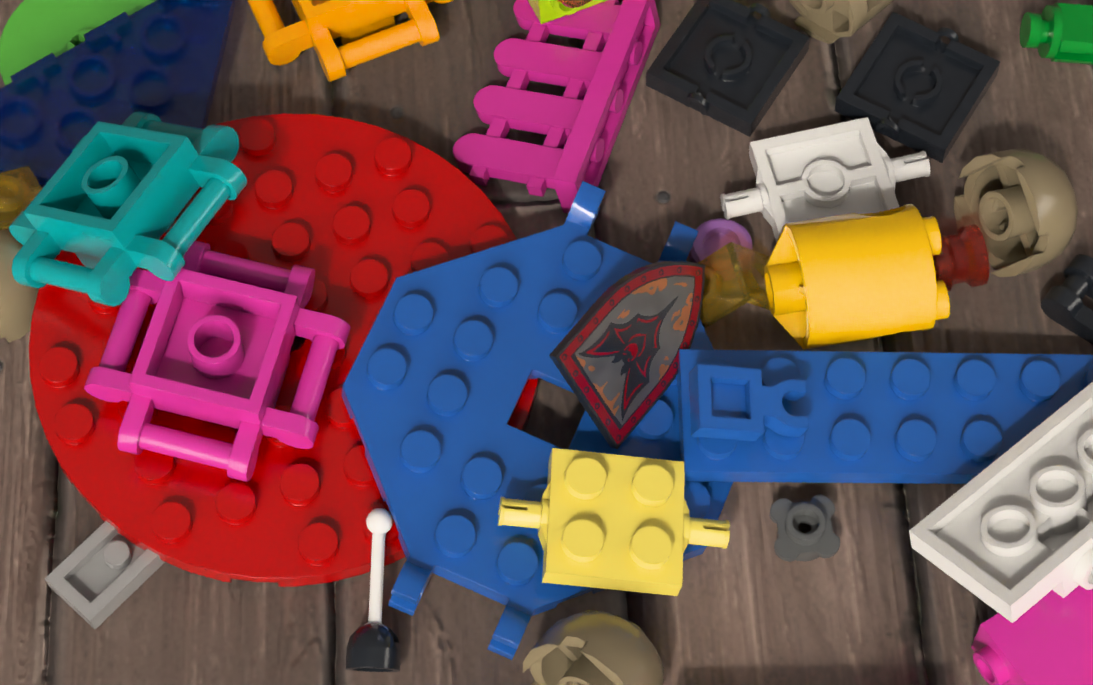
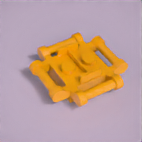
[247,0,453,82]

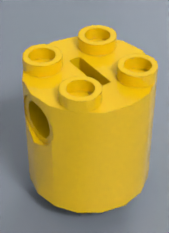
[764,204,950,350]

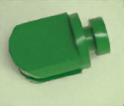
[1020,3,1093,65]

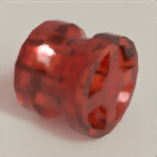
[933,224,990,292]

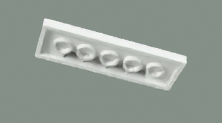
[909,382,1093,623]

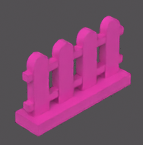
[453,0,661,213]

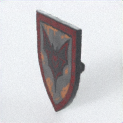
[549,261,705,449]

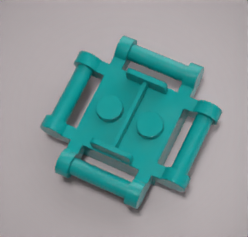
[9,112,247,307]

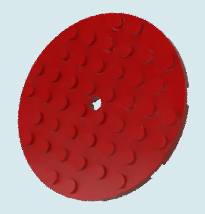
[29,113,538,587]

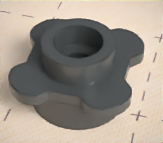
[769,495,840,562]

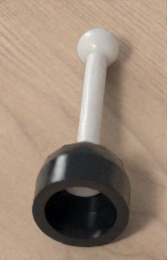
[346,508,401,672]

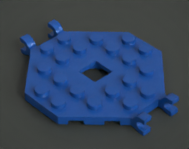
[341,181,733,660]

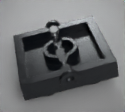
[646,0,810,137]
[834,12,1000,163]

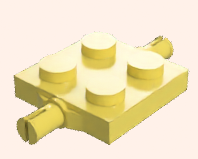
[498,448,730,596]

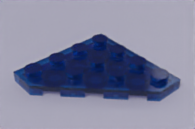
[0,0,236,188]

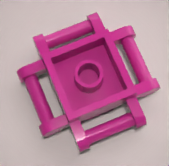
[84,240,350,482]

